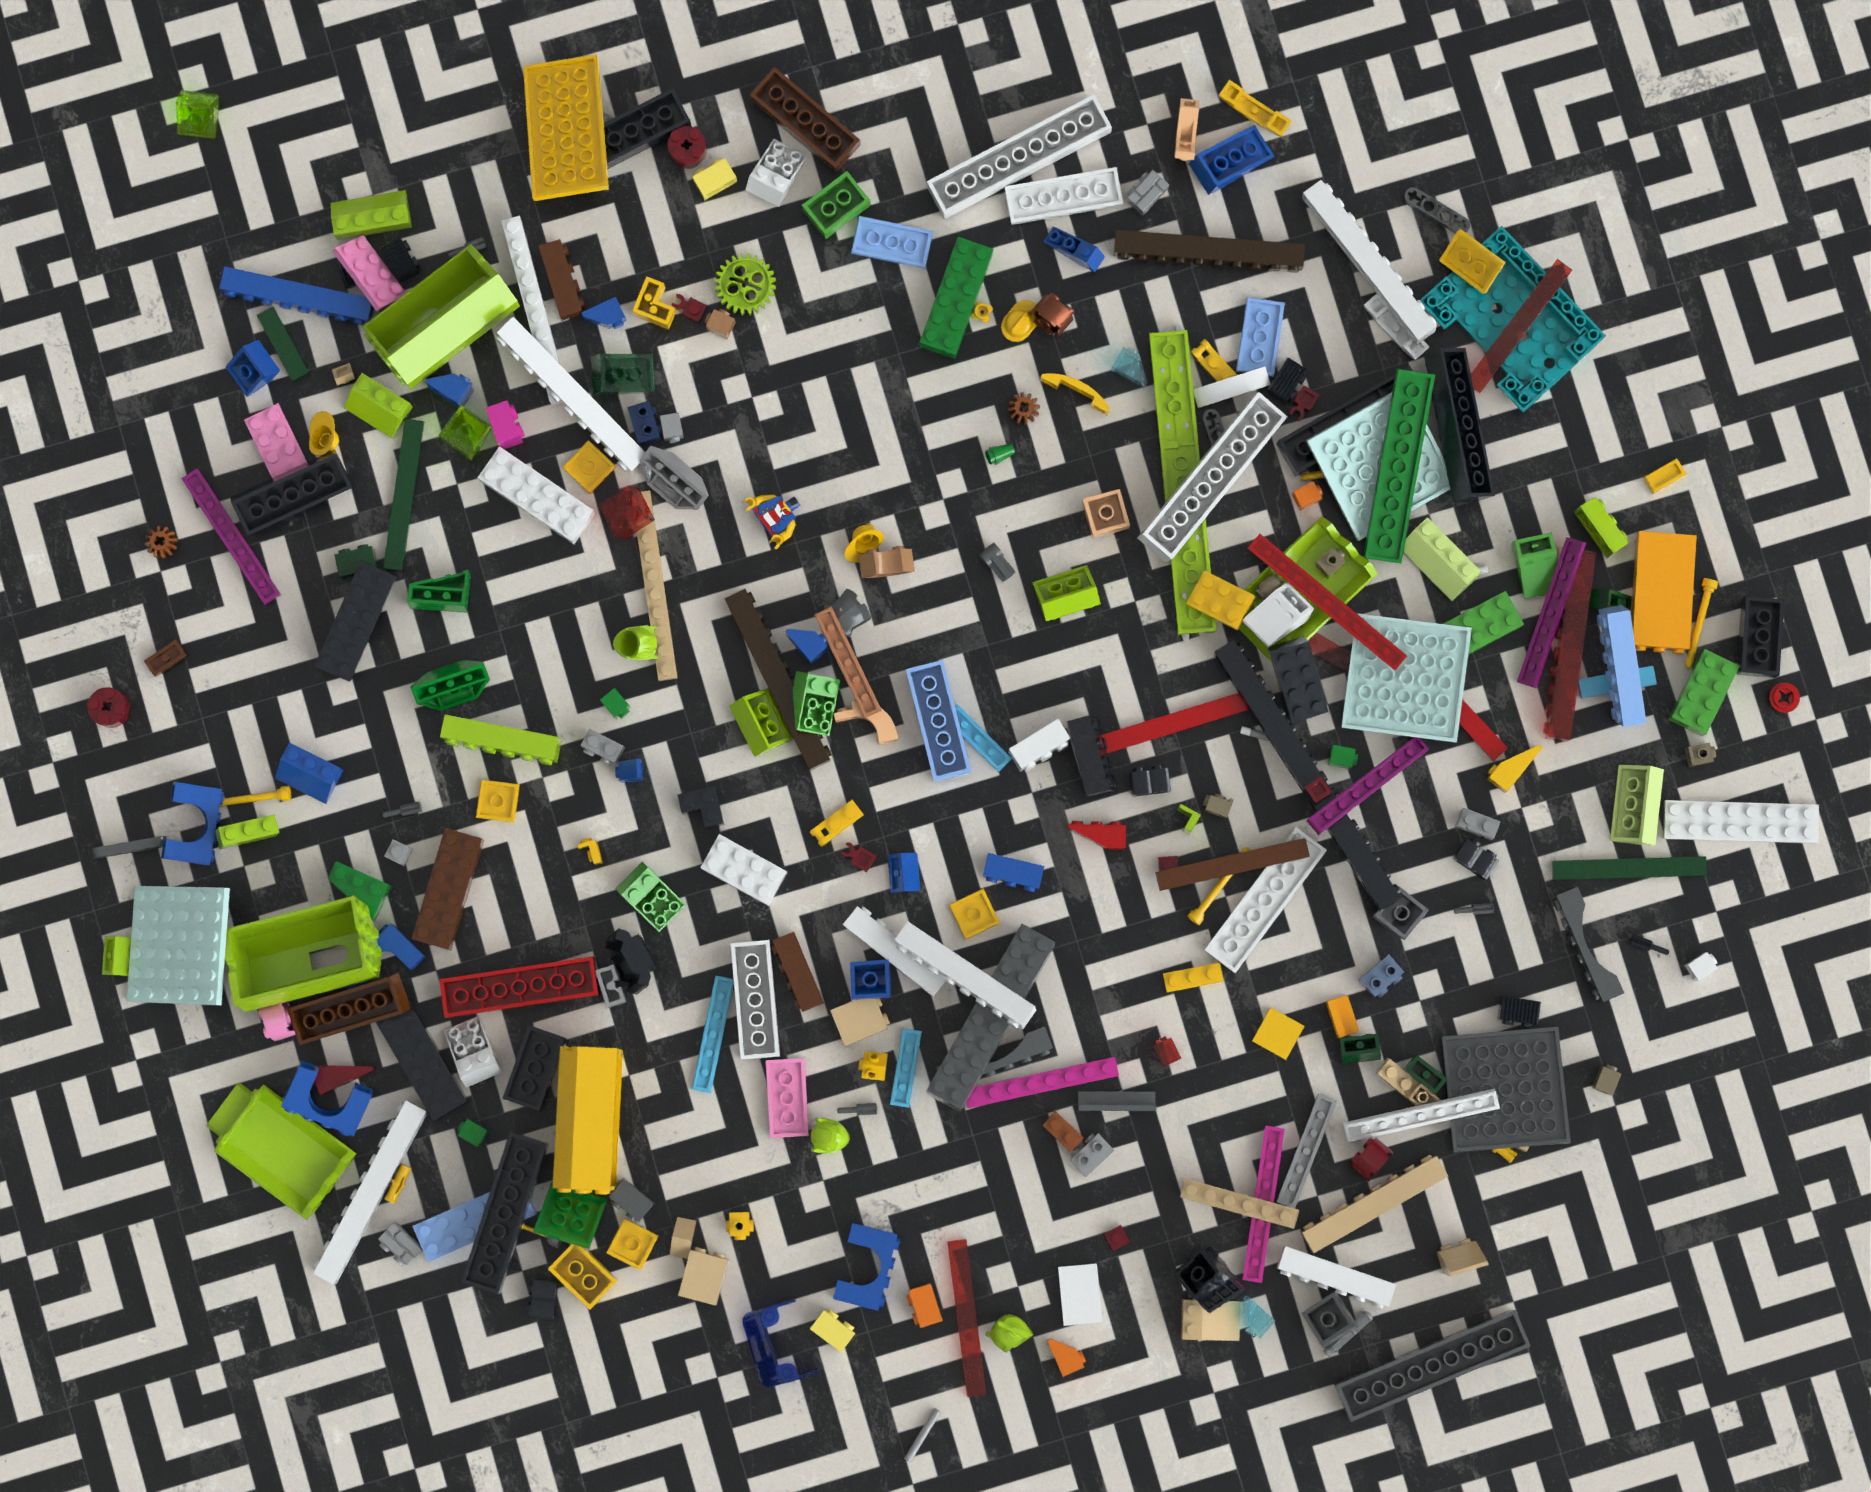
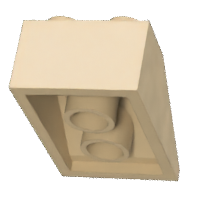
[1437,1238,1489,1276]
[1181,1299,1240,1341]

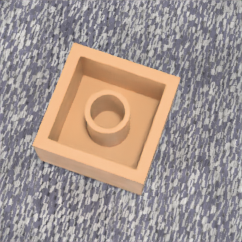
[1082,489,1130,539]

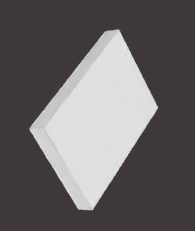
[1058,1263,1102,1326]

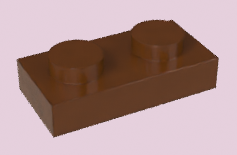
[144,639,187,677]

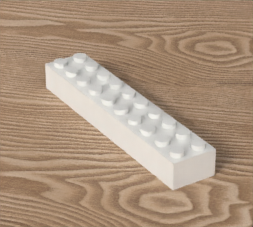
[927,94,1112,220]
[1137,392,1287,563]

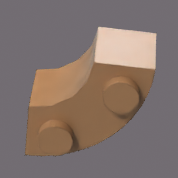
[859,546,915,578]

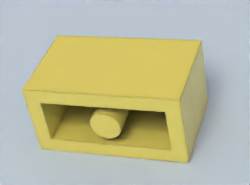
[692,158,737,200]
[810,1309,855,1352]

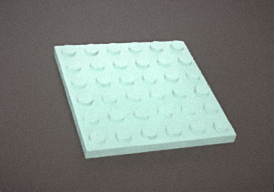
[1306,392,1450,541]
[1342,614,1472,742]
[126,886,230,1005]

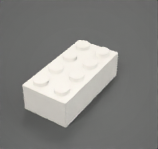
[700,834,787,906]

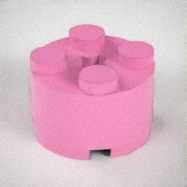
[258,1001,296,1041]

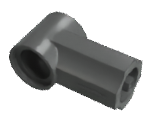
[979,542,1015,583]

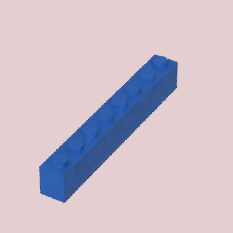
[219,266,374,326]

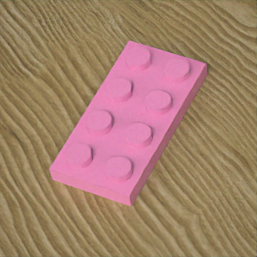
[333,235,406,312]
[244,403,307,478]
[766,1058,809,1138]

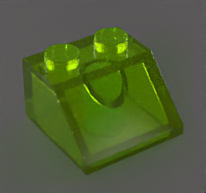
[176,90,219,139]
[439,405,492,461]

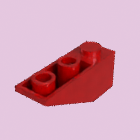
[1067,821,1126,850]

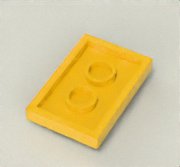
[1439,229,1506,294]
[1186,571,1255,630]

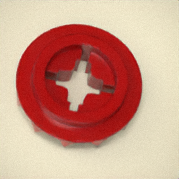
[1769,682,1800,713]

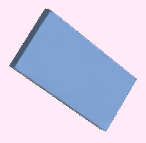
[851,216,933,269]
[1236,297,1285,378]

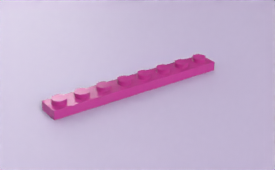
[967,1057,1119,1108]
[1243,1126,1285,1283]

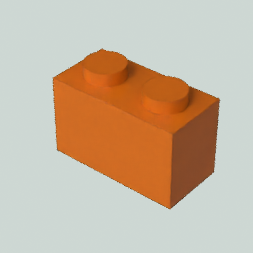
[906,1283,943,1328]

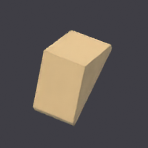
[670,1217,696,1259]

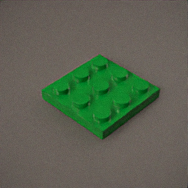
[534,1182,607,1249]

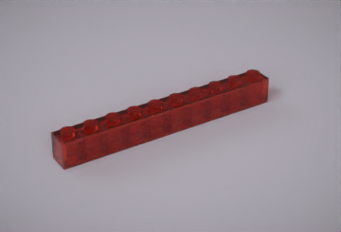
[1543,550,1596,742]

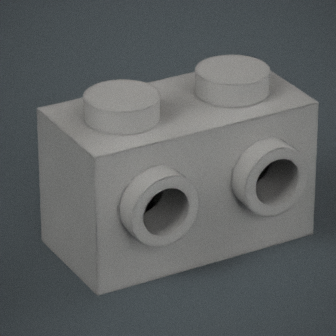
[580,729,625,765]
[1070,1133,1114,1177]

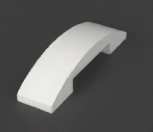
[1364,294,1429,360]
[1193,367,1271,408]

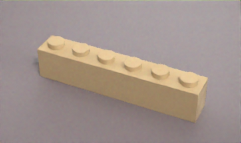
[1180,1178,1299,1229]

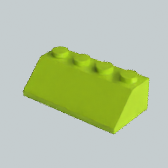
[331,190,412,240]

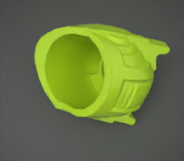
[613,625,658,660]
[811,1118,850,1154]
[985,1314,1033,1353]

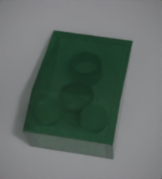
[591,354,655,395]

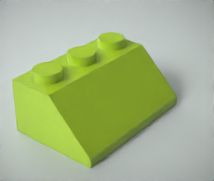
[344,373,413,439]
[1574,496,1628,559]
[1032,565,1101,622]
[729,688,793,757]

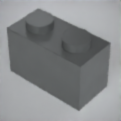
[609,1179,655,1222]

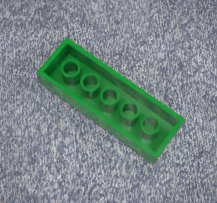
[919,237,994,359]

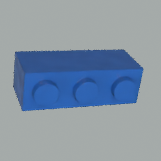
[983,853,1044,892]

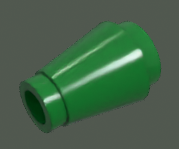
[985,443,1015,465]

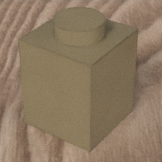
[1592,1064,1621,1095]

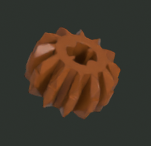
[1008,392,1040,425]
[145,526,178,559]

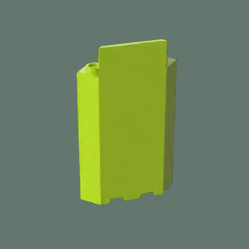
[1239,516,1378,660]
[206,1082,356,1220]

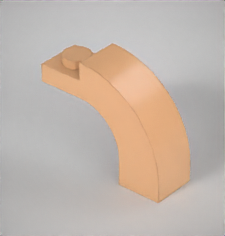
[1174,98,1199,161]
[834,701,898,745]

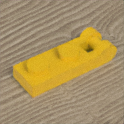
[1190,339,1237,382]
[810,800,864,847]

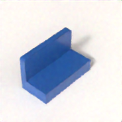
[888,853,920,893]

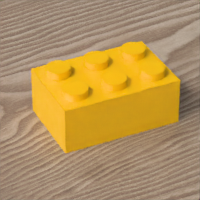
[548,1244,619,1310]

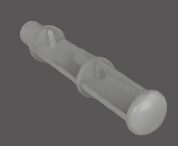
[1323,1311,1373,1357]

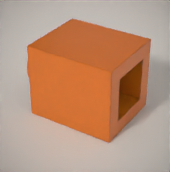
[1291,481,1323,511]

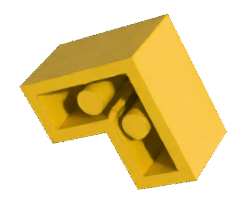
[632,276,676,330]

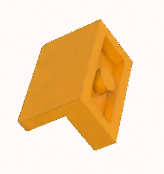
[1325,995,1359,1039]

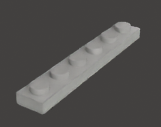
[1276,1094,1337,1209]

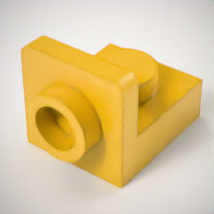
[577,838,603,865]

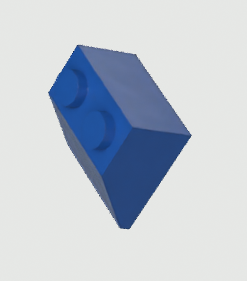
[225,340,280,397]
[425,374,474,410]
[785,629,829,665]
[850,960,891,1000]

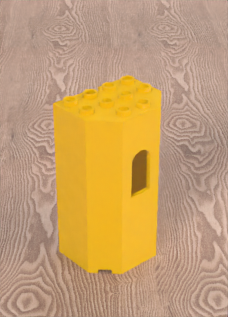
[553,1046,623,1194]

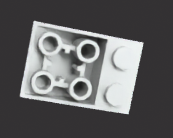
[746,139,807,207]
[1242,582,1314,647]
[444,1016,502,1088]

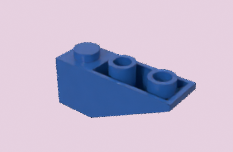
[1043,226,1105,272]

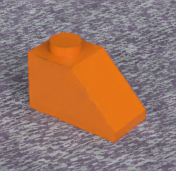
[1047,1338,1086,1377]

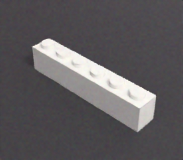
[843,906,946,997]
[1276,1246,1396,1309]

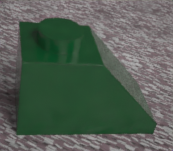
[1589,589,1632,611]

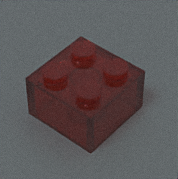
[599,485,655,540]

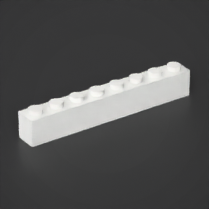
[894,921,1036,1029]

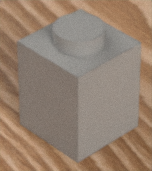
[660,412,684,443]
[384,839,413,866]

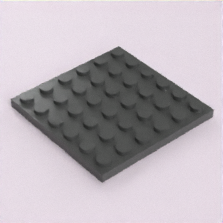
[1442,1027,1571,1153]

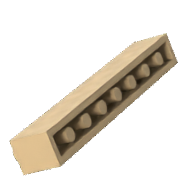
[1300,1155,1448,1253]

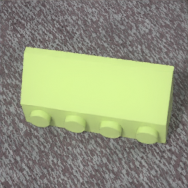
[1403,517,1481,601]
[1610,765,1664,845]

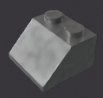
[1372,886,1429,940]

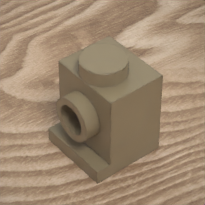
[1315,547,1346,579]
[1685,743,1716,767]
[1203,794,1234,819]

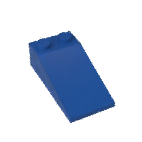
[1189,125,1275,195]

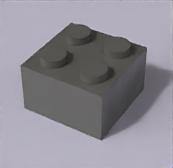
[1301,1292,1359,1348]

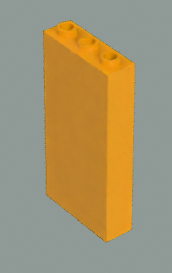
[1631,531,1697,654]

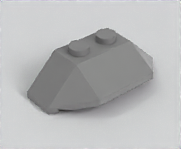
[640,446,709,510]

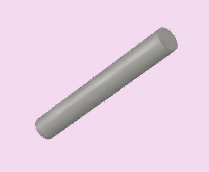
[904,1408,941,1463]

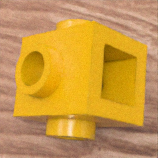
[858,1051,888,1081]
[726,1212,754,1240]

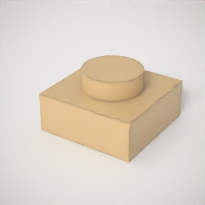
[332,363,355,385]

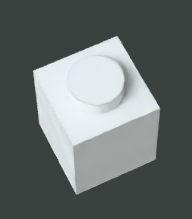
[1684,952,1718,981]

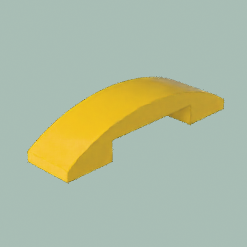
[1219,80,1292,137]
[1040,373,1110,415]

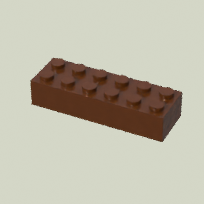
[750,67,861,173]
[412,828,484,951]
[287,972,411,1045]

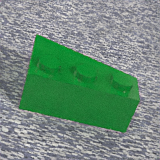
[407,570,471,613]
[328,861,391,921]

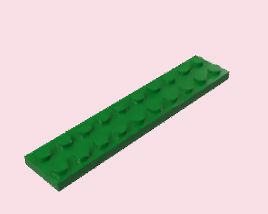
[1363,369,1435,564]

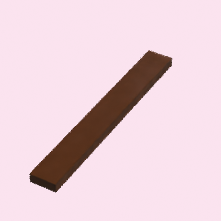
[1155,838,1310,891]

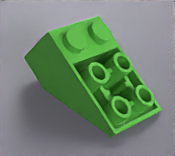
[1511,532,1558,599]
[793,671,840,736]
[615,862,686,932]

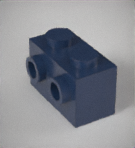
[627,401,663,446]

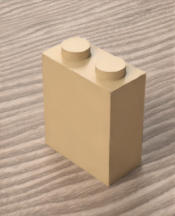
[830,998,890,1047]
[678,1247,729,1306]

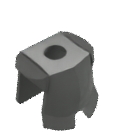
[824,589,871,638]

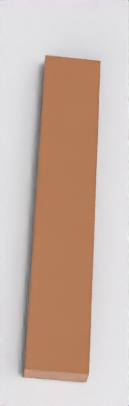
[814,606,882,719]

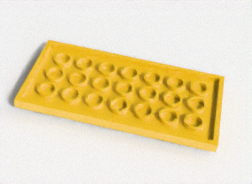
[523,54,609,201]

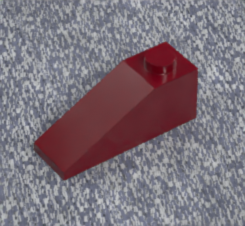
[314,1064,376,1095]

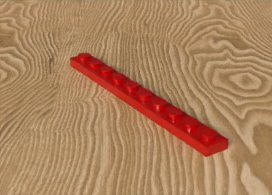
[1248,534,1407,671]

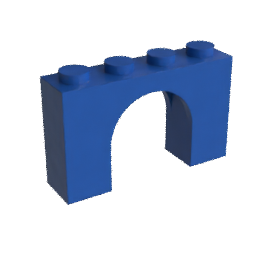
[161,782,224,865]
[345,924,426,988]
[281,1060,373,1136]
[833,1223,900,1311]

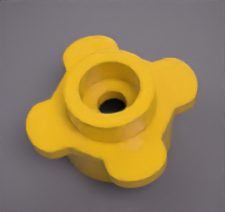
[971,302,993,323]

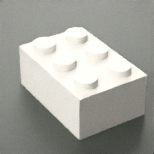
[1008,719,1070,772]

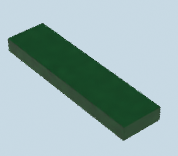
[257,307,309,382]

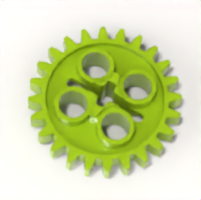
[715,253,776,315]

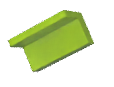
[1177,804,1200,834]
[102,936,131,976]

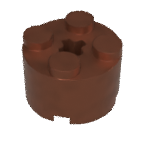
[1029,293,1074,338]

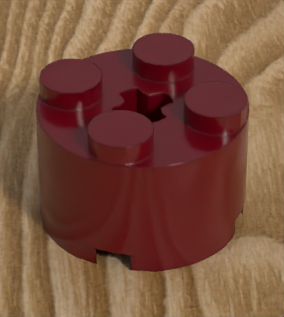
[668,126,707,169]
[87,687,130,728]
[1350,1137,1394,1182]

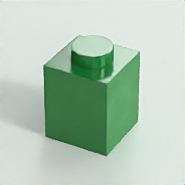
[600,688,630,719]
[1328,745,1358,769]
[457,1119,490,1147]

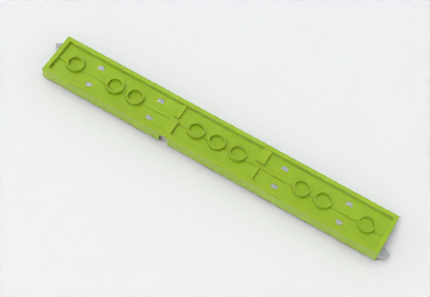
[1149,325,1217,643]

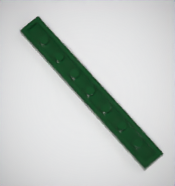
[383,419,425,572]
[1552,856,1707,880]

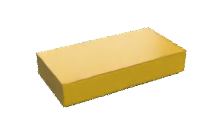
[1643,458,1687,494]

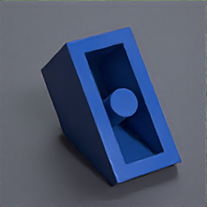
[581,297,627,329]
[615,759,644,783]

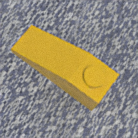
[1487,745,1543,793]

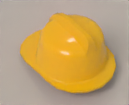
[1001,300,1037,342]
[309,411,339,456]
[844,523,884,563]

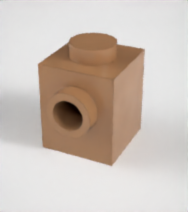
[705,309,736,339]

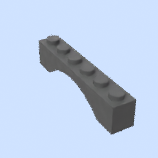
[1553,887,1624,1003]
[936,1026,1053,1078]

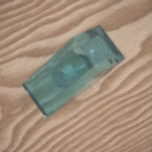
[1111,347,1147,388]
[1242,1294,1275,1338]

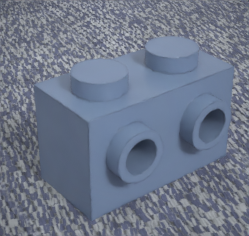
[1358,955,1404,998]

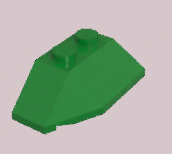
[410,660,490,711]

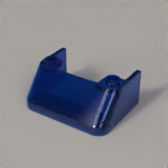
[742,1297,819,1387]

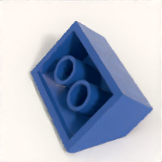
[275,742,344,804]

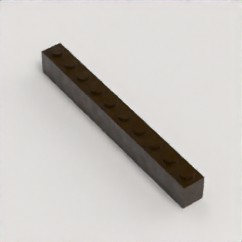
[1113,230,1305,273]
[725,589,832,771]

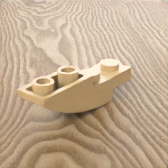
[1376,1058,1441,1106]

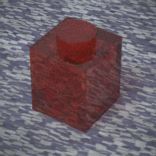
[1153,1036,1182,1067]

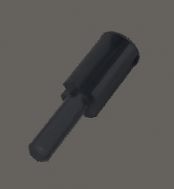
[339,261,356,289]
[1630,934,1669,955]

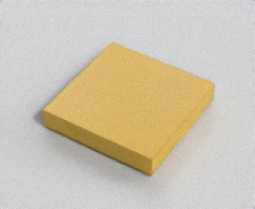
[562,440,616,494]
[476,780,520,823]
[949,888,1000,940]
[1252,1007,1304,1060]
[606,1218,659,1271]

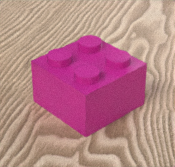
[486,400,525,449]

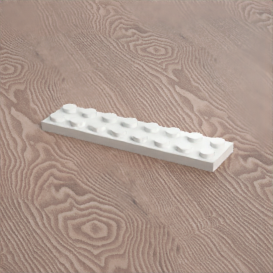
[1663,800,1819,844]
[1204,827,1327,973]

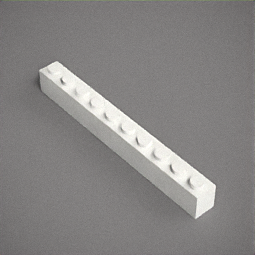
[1302,180,1437,344]
[501,216,562,405]
[495,317,645,471]
[313,1100,428,1285]

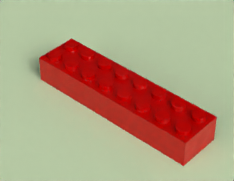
[439,956,600,1018]

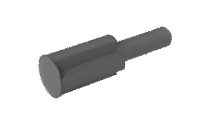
[448,237,487,258]
[382,801,422,818]
[1454,902,1494,915]
[837,1103,877,1115]

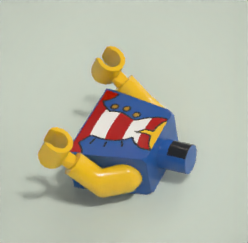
[742,495,800,549]

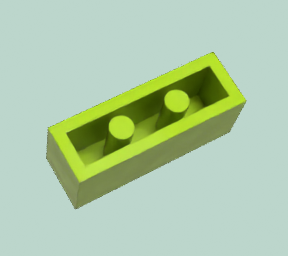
[215,814,279,850]

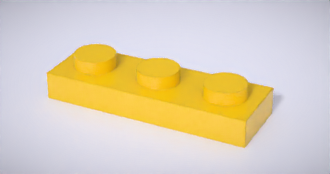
[1163,963,1224,993]

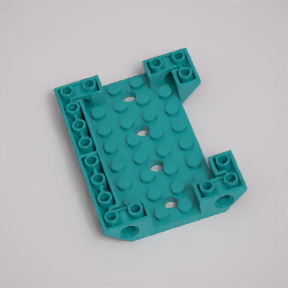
[1420,226,1606,413]

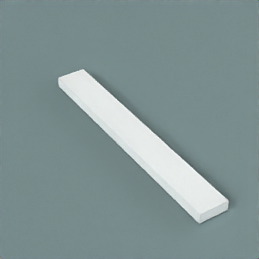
[1343,1089,1500,1143]

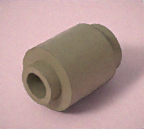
[1255,574,1284,601]

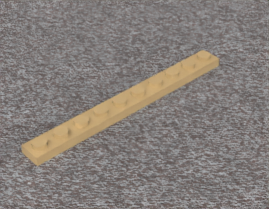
[631,490,678,681]

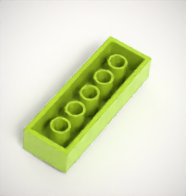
[440,715,562,766]

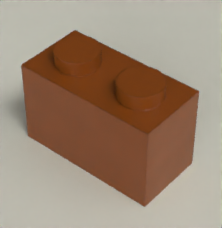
[1042,1111,1083,1152]

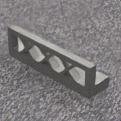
[1078,1091,1156,1111]

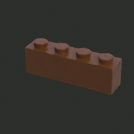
[539,239,585,321]
[771,932,824,1012]

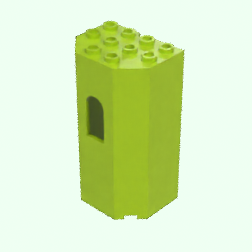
[362,244,520,389]
[225,896,382,1012]

